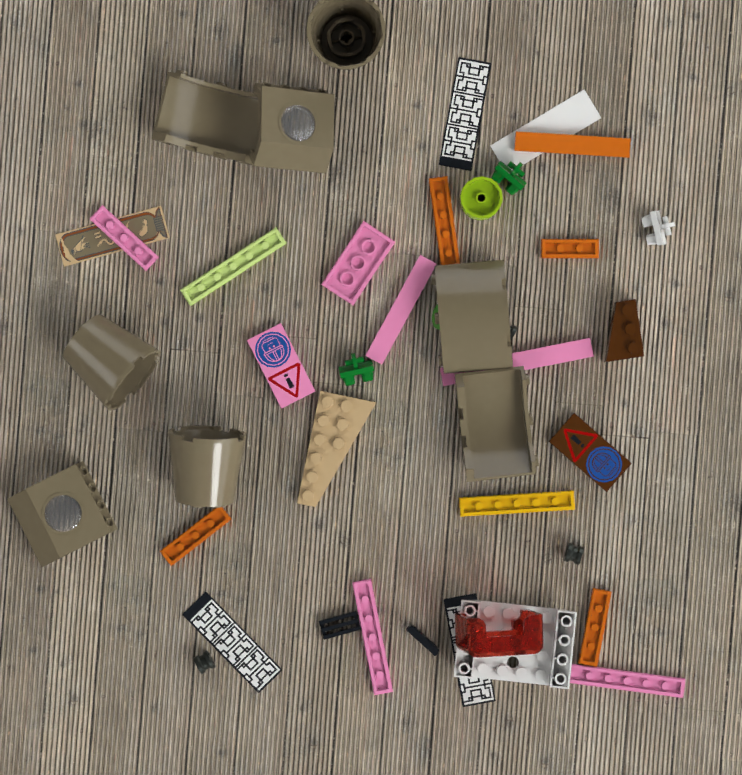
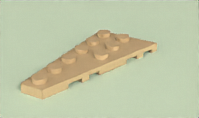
[297,391,377,507]

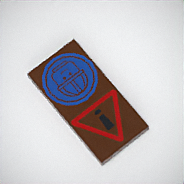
[548,413,632,492]

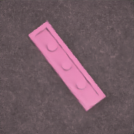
[90,205,159,271]

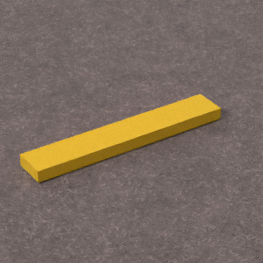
[459,490,575,517]

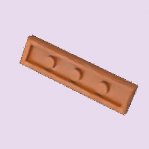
[160,507,232,566]
[578,588,612,667]

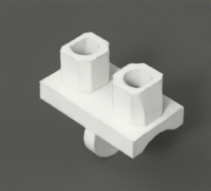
[641,211,675,246]

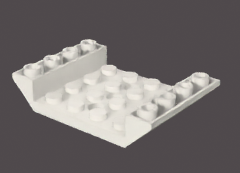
[454,600,577,689]

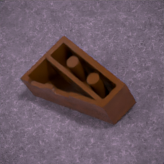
[604,299,644,362]

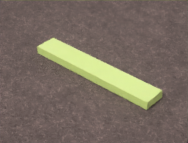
[180,227,287,306]

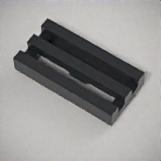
[319,611,361,640]
[406,624,439,656]

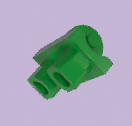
[491,161,527,195]
[338,353,374,386]

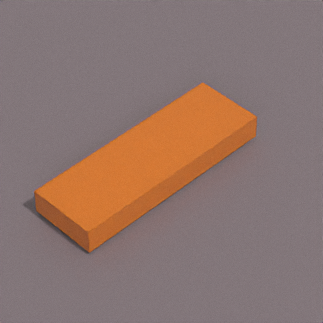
[541,239,599,259]

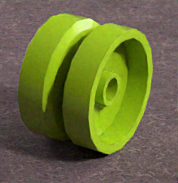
[459,176,503,221]

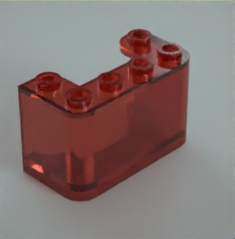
[455,609,543,658]

